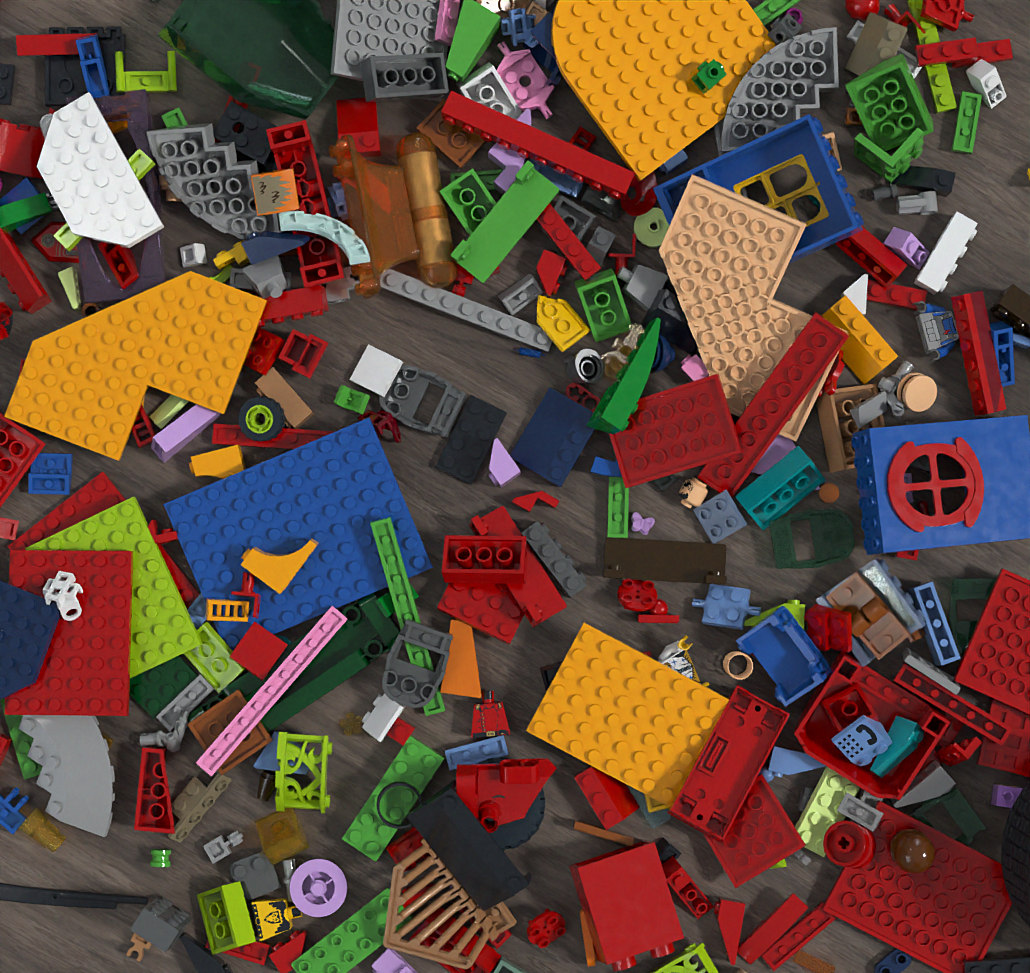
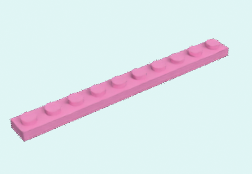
[196,606,348,776]

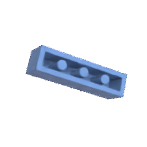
[908,581,961,666]

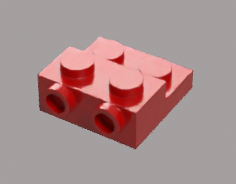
[804,604,852,653]

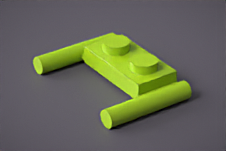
[115,51,177,93]

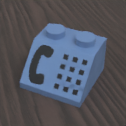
[831,715,893,766]

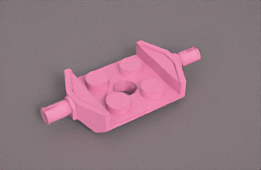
[496,41,554,119]

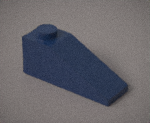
[241,231,310,265]

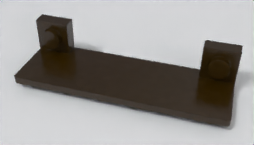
[603,537,727,585]

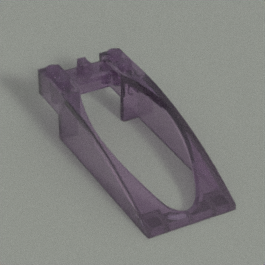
[66,89,166,303]

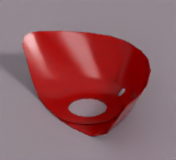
[621,171,657,216]

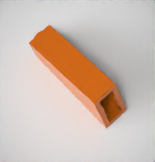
[441,619,482,698]

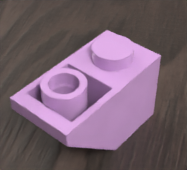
[883,227,930,270]

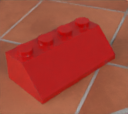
[0,227,52,314]
[442,535,527,584]
[409,907,501,973]

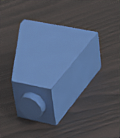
[253,730,316,775]

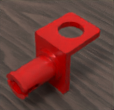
[884,4,926,34]
[608,234,636,277]
[231,572,261,619]

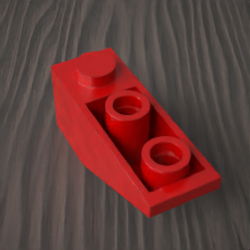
[662,856,714,919]

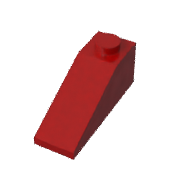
[98,242,139,289]
[713,897,746,965]

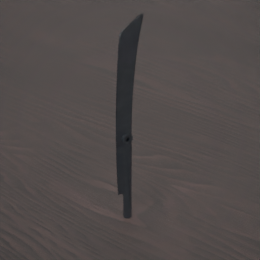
[0,883,148,909]

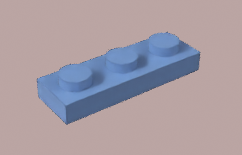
[445,735,509,770]

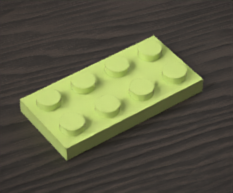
[795,766,861,857]

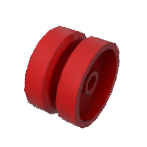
[823,820,876,869]

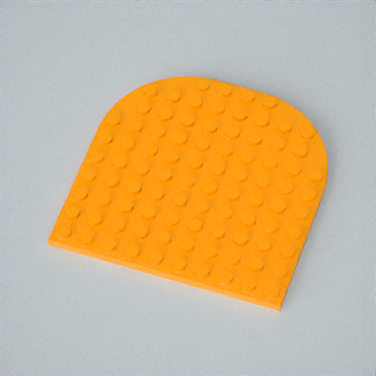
[551,0,777,181]

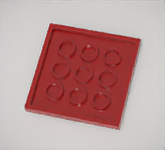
[437,583,524,645]
[697,774,806,888]

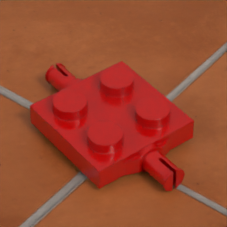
[920,0,974,32]

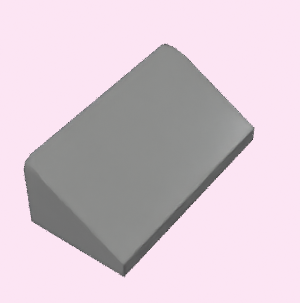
[498,274,544,316]
[849,391,887,428]

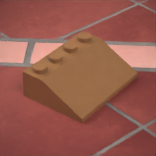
[816,384,885,473]

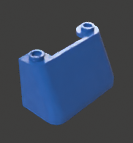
[736,606,831,707]

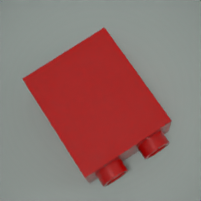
[569,840,684,971]

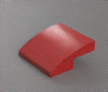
[229,621,288,681]

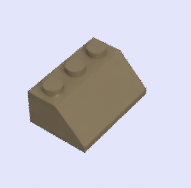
[845,12,908,76]

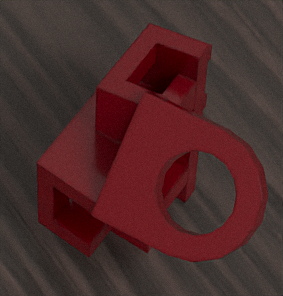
[357,409,401,443]

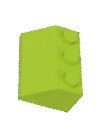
[197,881,256,955]

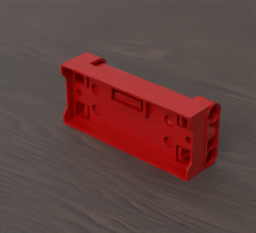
[667,685,790,842]

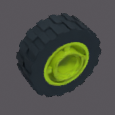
[238,397,286,442]

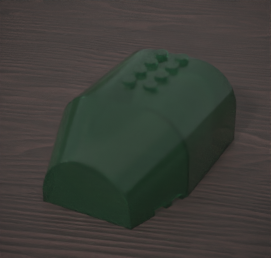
[157,0,339,120]

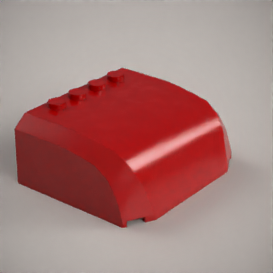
[794,651,951,800]

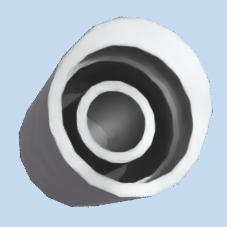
[564,349,604,383]

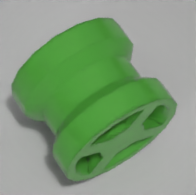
[150,848,171,867]

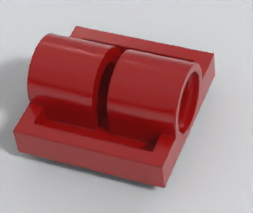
[243,328,286,376]

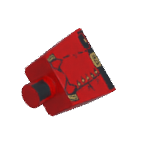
[471,691,510,738]

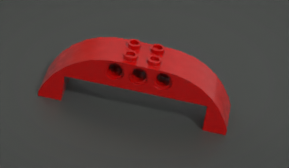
[266,120,344,288]

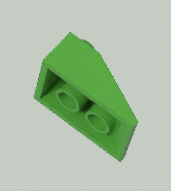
[574,268,633,342]

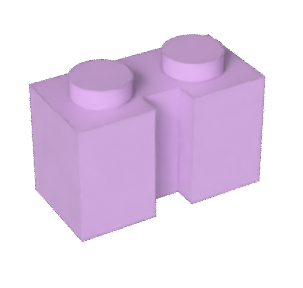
[371,948,418,973]

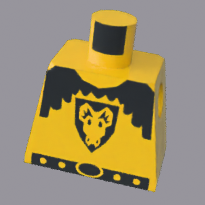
[252,898,302,941]

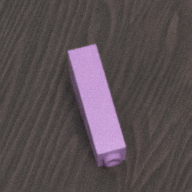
[151,404,222,463]

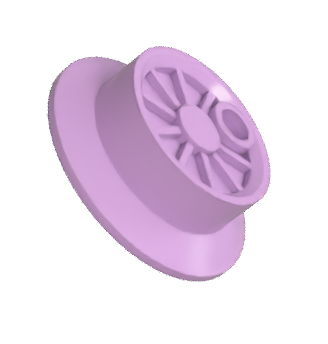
[290,859,347,917]

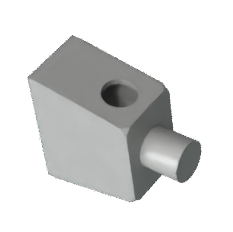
[242,255,288,298]
[617,265,668,311]

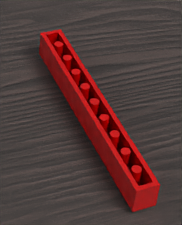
[441,91,635,200]

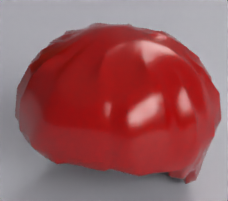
[845,0,880,21]

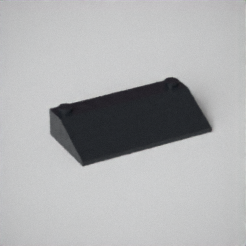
[406,780,532,911]

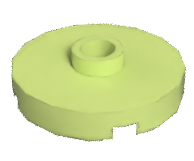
[634,208,669,248]

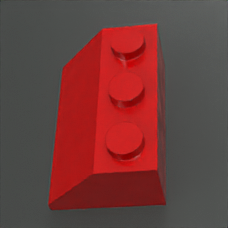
[574,765,640,830]

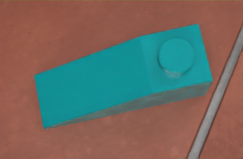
[870,716,925,778]

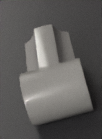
[896,191,938,215]

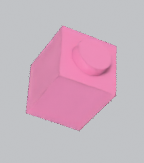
[680,354,709,382]

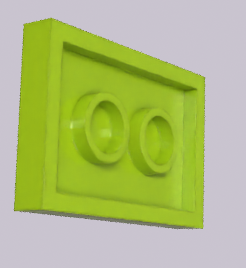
[184,622,245,694]

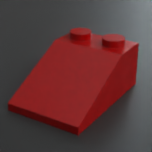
[336,98,381,160]

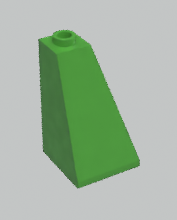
[445,0,501,82]

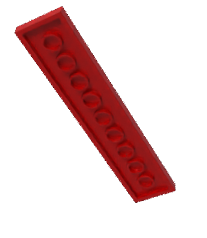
[697,312,849,498]

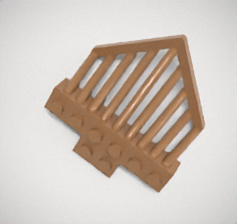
[383,838,517,969]

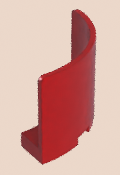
[0,118,45,179]

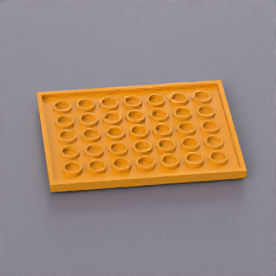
[526,622,729,807]

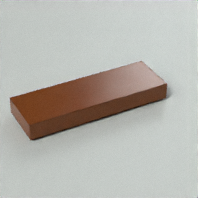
[573,819,634,846]

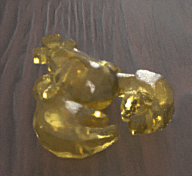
[601,324,645,378]

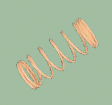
[723,651,753,680]

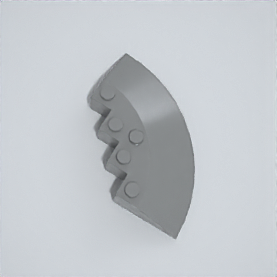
[721,27,839,152]
[147,123,282,240]
[19,715,115,837]

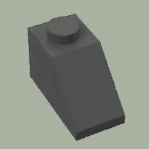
[586,226,616,274]

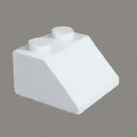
[362,693,406,742]

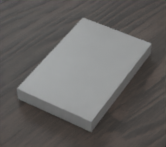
[902,647,960,695]

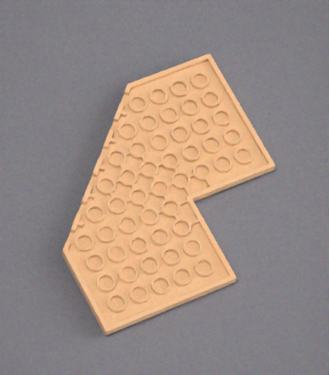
[659,174,848,441]

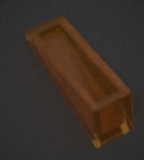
[793,950,836,973]

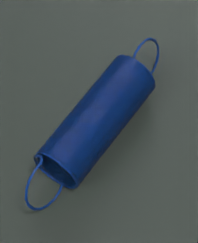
[513,347,546,358]

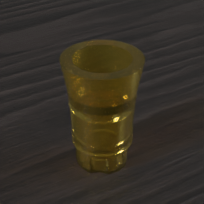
[18,807,66,853]

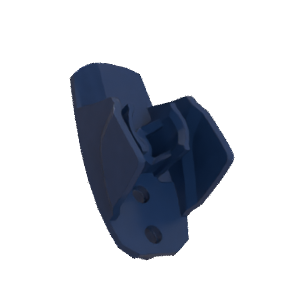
[523,8,562,86]

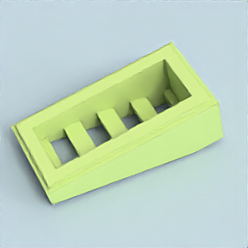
[58,267,82,312]

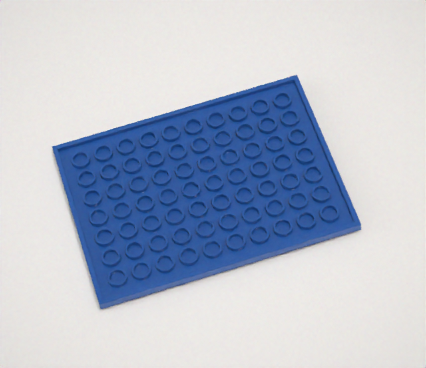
[163,417,433,651]

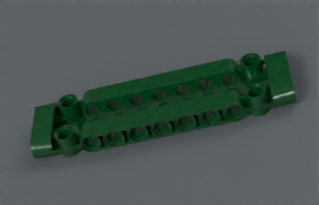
[188,593,400,733]

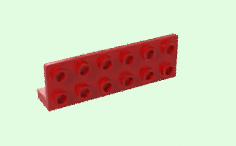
[469,506,567,627]

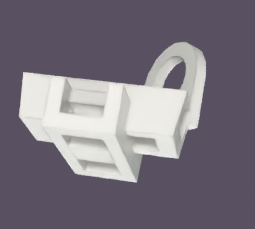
[43,571,83,621]

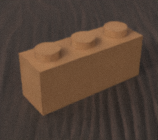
[255,367,314,429]

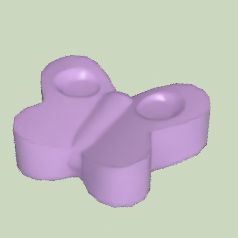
[631,512,655,535]

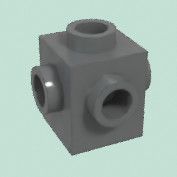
[767,13,802,45]

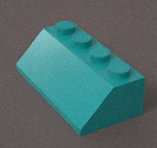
[735,446,826,530]

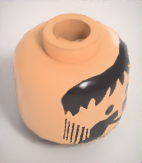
[678,477,708,508]

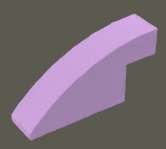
[488,108,531,195]

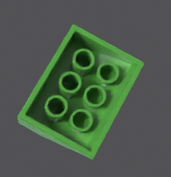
[845,53,933,151]

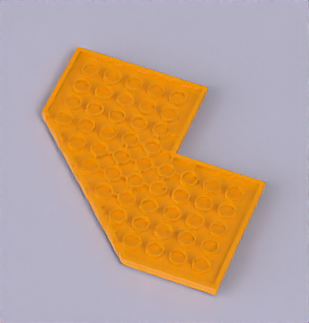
[4,271,267,461]

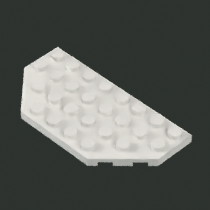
[37,92,164,248]

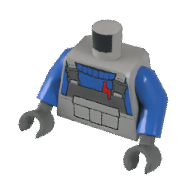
[912,301,959,363]

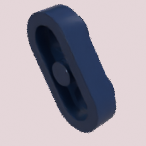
[874,948,911,973]

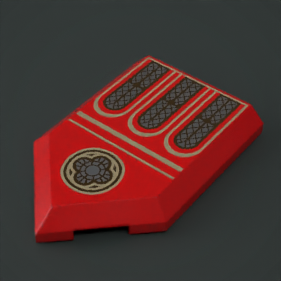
[31,222,91,264]

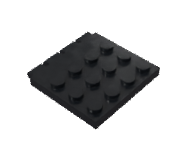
[45,26,126,107]

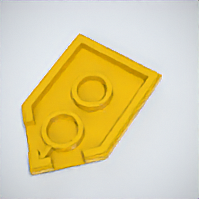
[536,295,591,353]

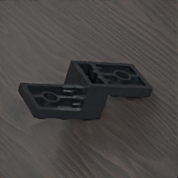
[213,101,321,172]

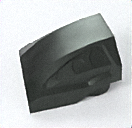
[581,185,634,222]

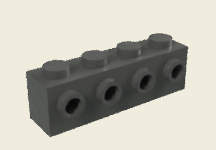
[521,521,587,598]

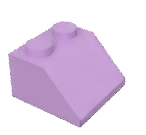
[488,438,521,488]

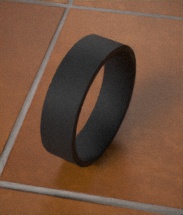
[376,782,422,829]

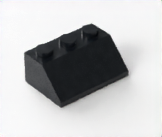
[640,289,698,354]

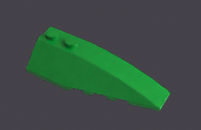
[587,317,661,434]

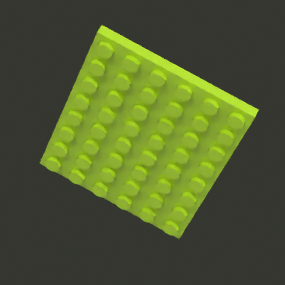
[25,497,203,678]

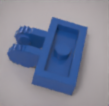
[0,787,29,834]

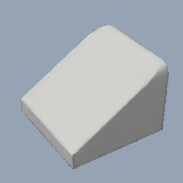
[180,243,207,267]

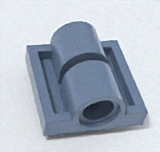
[693,490,747,544]

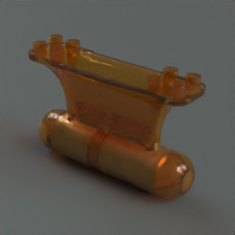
[329,132,458,299]

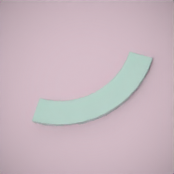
[278,211,370,265]

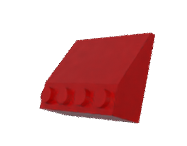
[0,412,46,508]

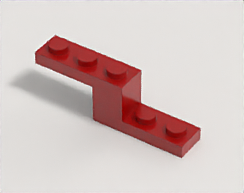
[915,37,1013,68]

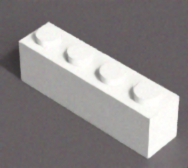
[914,212,978,295]

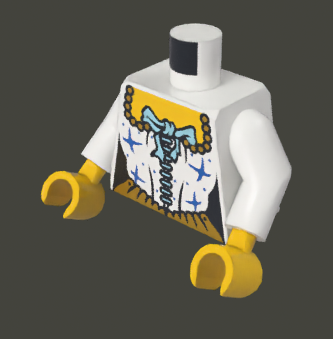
[658,635,710,686]

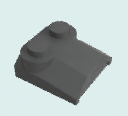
[541,195,596,242]
[229,848,282,901]

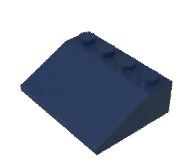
[510,387,595,487]

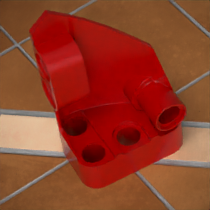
[456,758,556,833]

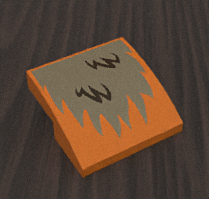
[251,168,300,216]

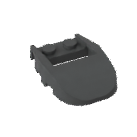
[379,365,467,438]
[382,618,453,708]

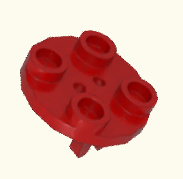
[617,579,658,612]
[526,908,566,948]

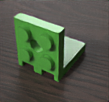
[854,128,924,183]

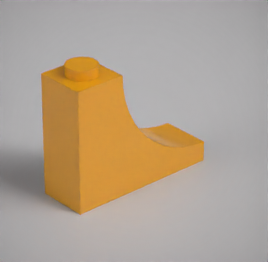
[189,445,246,479]
[241,538,319,594]

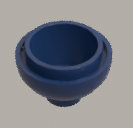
[650,334,675,373]

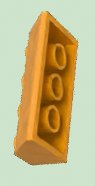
[822,295,898,385]

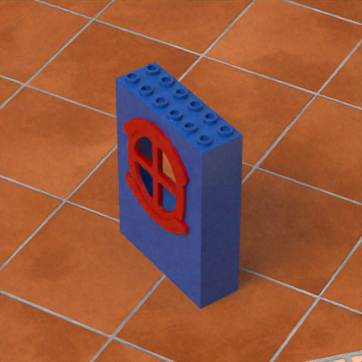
[851,415,1030,555]

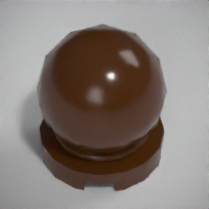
[890,829,935,874]

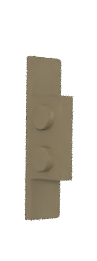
[168,773,232,843]

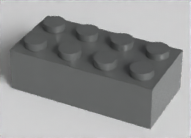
[360,53,449,102]
[130,897,192,953]

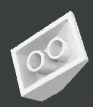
[456,62,522,120]

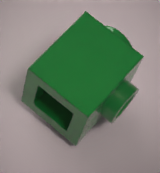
[691,59,727,94]

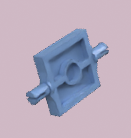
[692,584,761,630]

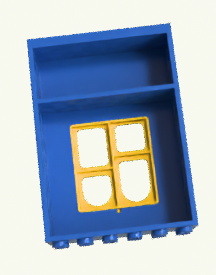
[653,114,864,264]

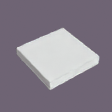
[349,344,403,397]

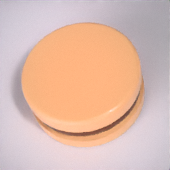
[897,372,937,412]

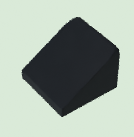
[656,837,682,864]

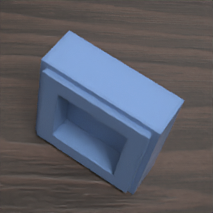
[1013,333,1030,349]

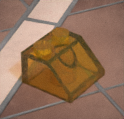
[255,808,310,865]

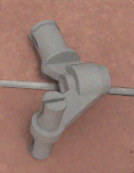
[877,361,914,419]
[140,711,189,752]

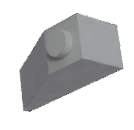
[889,759,956,808]

